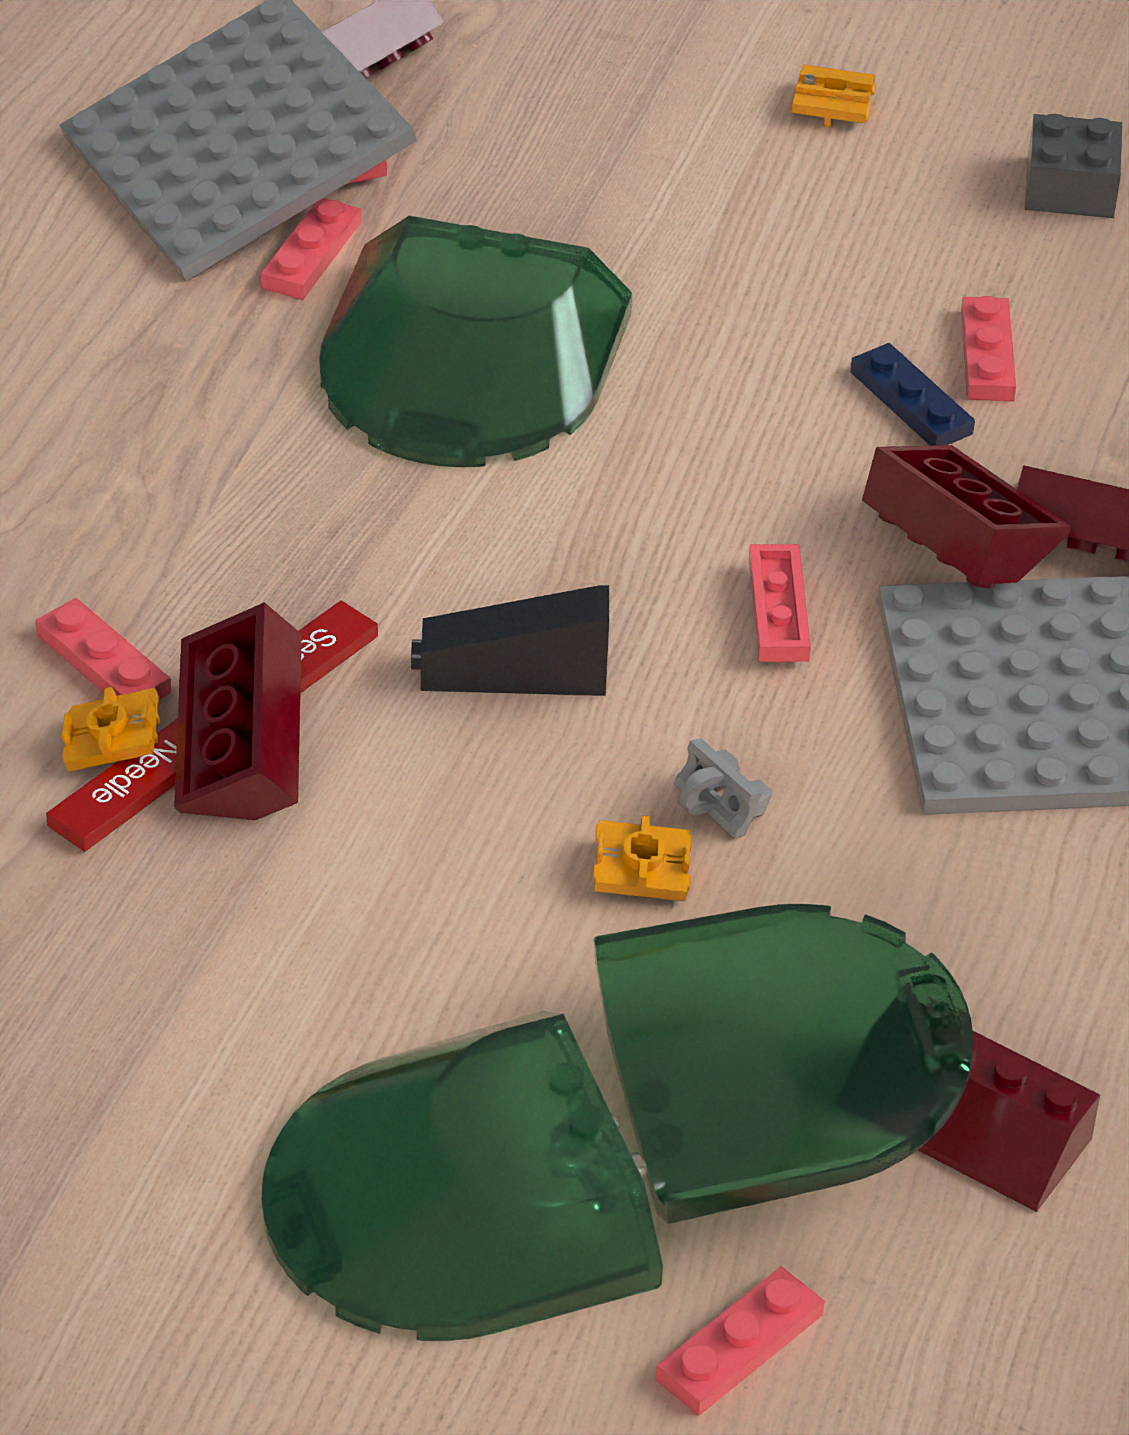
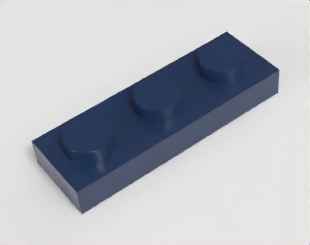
[850,343,975,445]

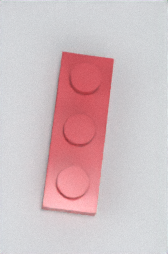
[261,198,361,300]
[961,296,1016,401]
[749,544,811,662]
[35,598,171,699]
[656,1266,825,1416]

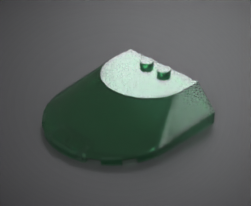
[319,215,633,467]
[594,904,973,1224]
[261,1011,663,1341]

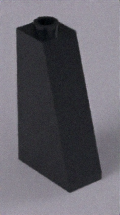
[411,585,609,696]

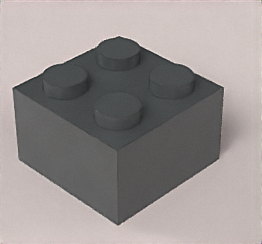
[1025,114,1122,218]

